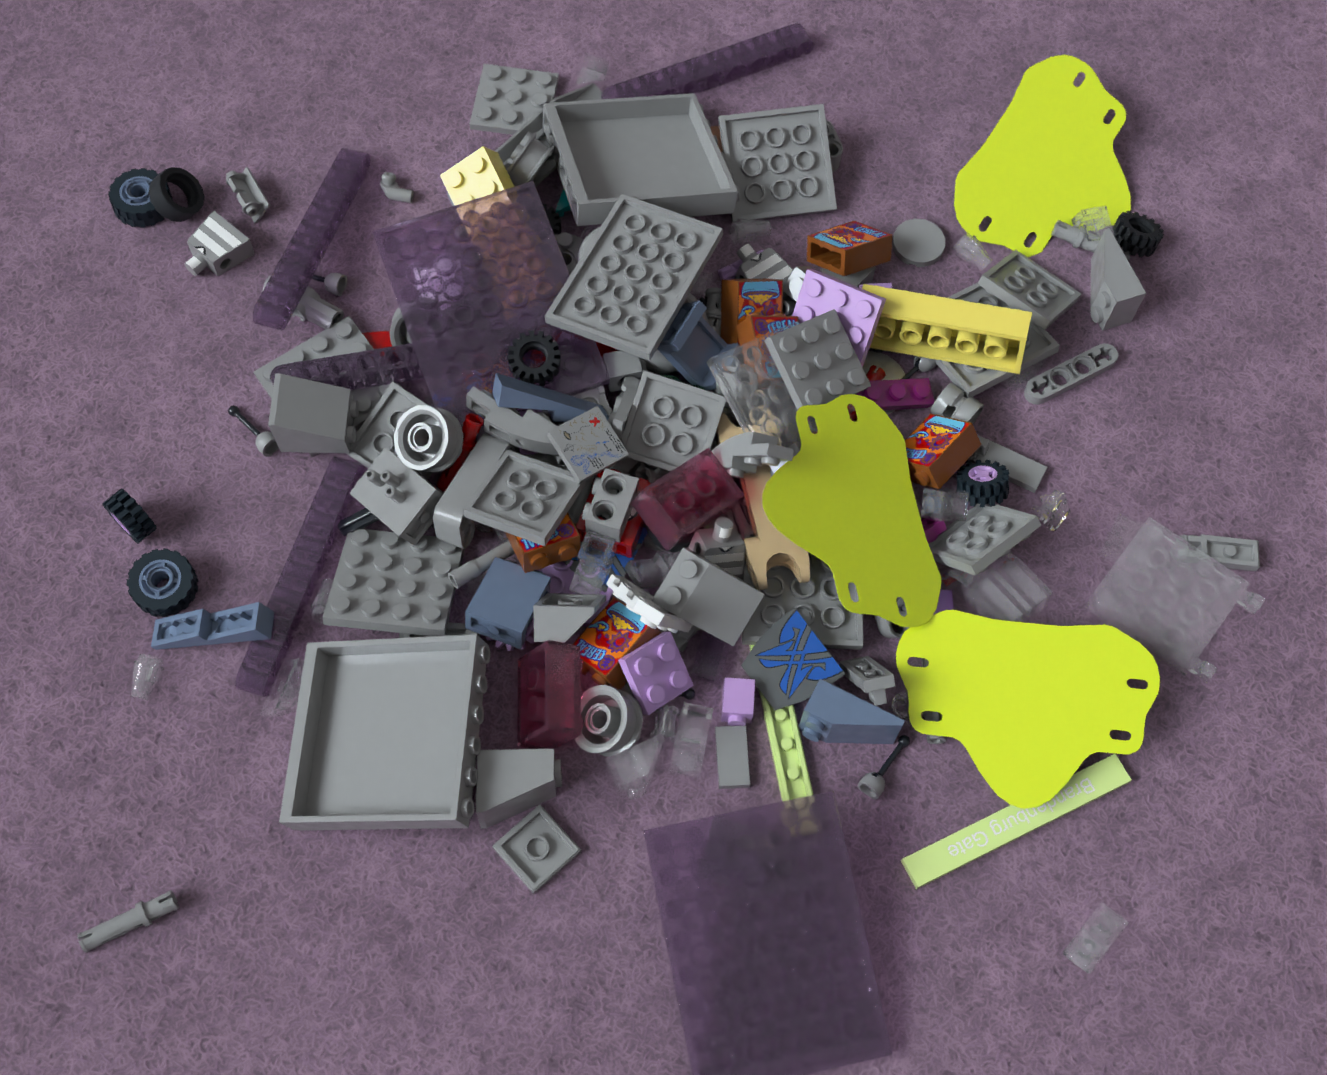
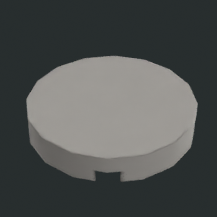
[892,218,945,267]

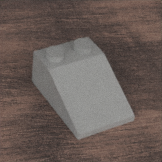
[1090,228,1146,331]
[652,547,765,647]

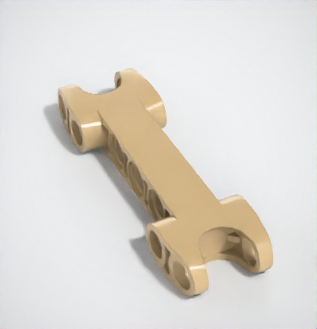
[716,406,810,590]

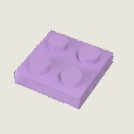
[618,631,694,715]

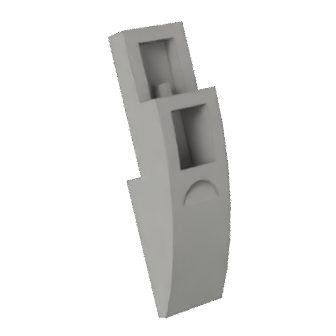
[466,386,559,455]
[700,432,794,478]

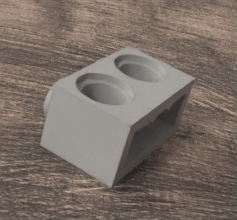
[582,468,639,543]

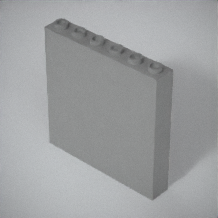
[542,93,740,226]
[279,634,490,831]

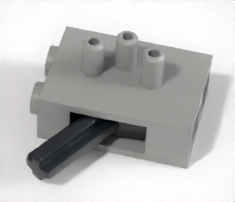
[338,447,444,546]

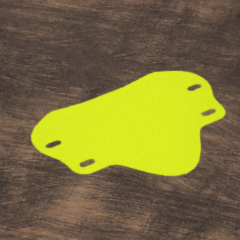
[954,55,1131,257]
[762,394,942,627]
[896,610,1160,809]

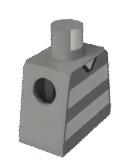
[185,211,254,276]
[736,244,794,286]
[688,517,746,580]

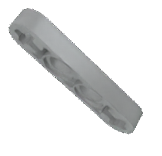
[1024,343,1118,405]

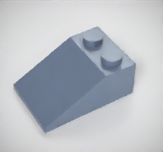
[799,679,905,744]

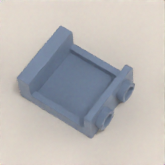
[657,300,740,391]
[465,557,551,649]

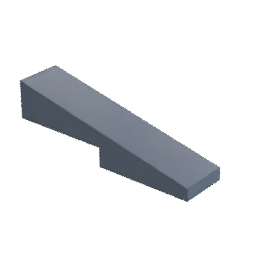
[492,373,609,422]
[151,602,274,650]

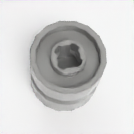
[930,383,984,424]

